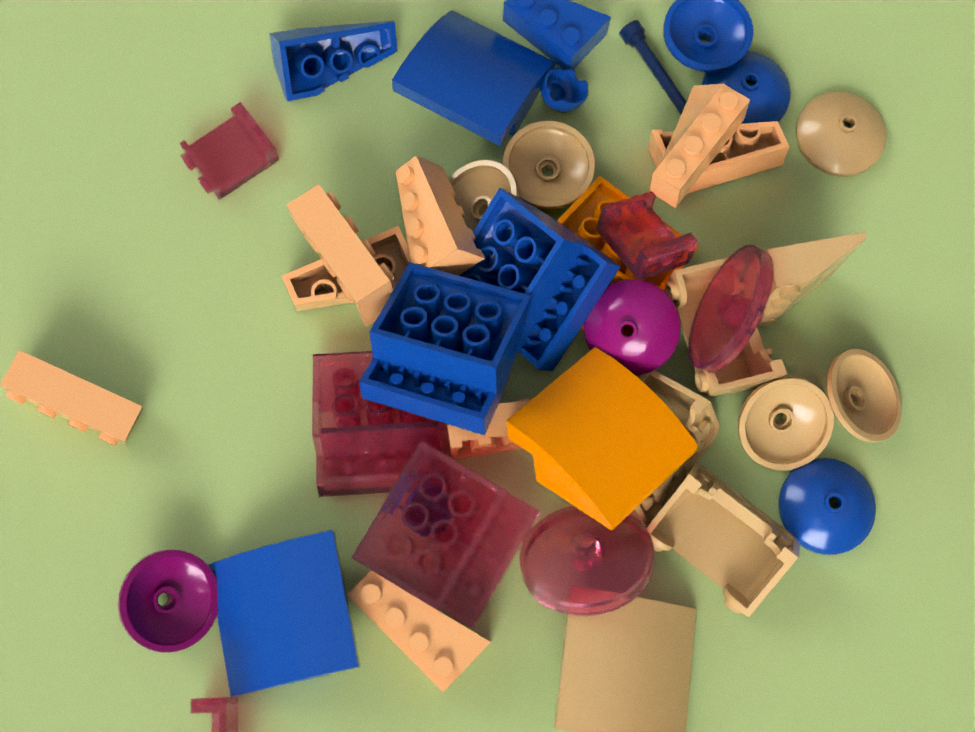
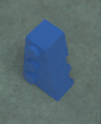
[503,0,611,70]

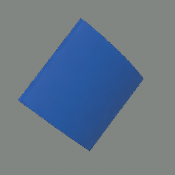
[392,10,556,146]
[459,188,621,371]
[359,262,531,435]
[209,530,361,697]

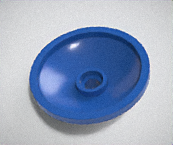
[663,0,753,73]
[702,51,791,124]
[778,458,876,555]

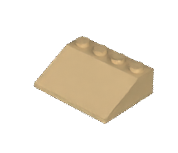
[743,232,866,326]

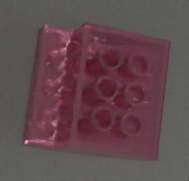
[312,351,449,497]
[352,441,541,628]

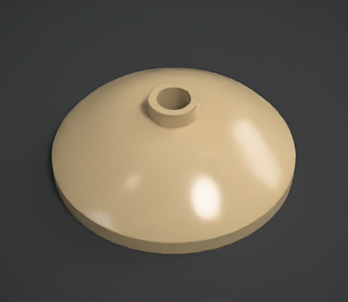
[796,91,886,177]
[503,121,595,209]
[448,160,520,231]
[827,349,902,443]
[737,377,834,470]

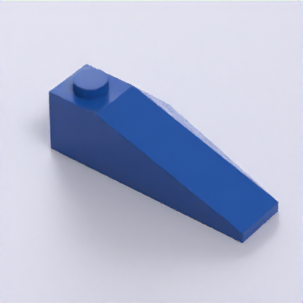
[269,21,397,101]

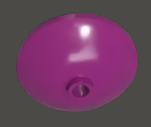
[584,279,681,375]
[118,549,218,653]

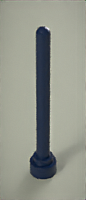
[619,20,686,115]

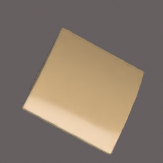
[553,587,697,732]

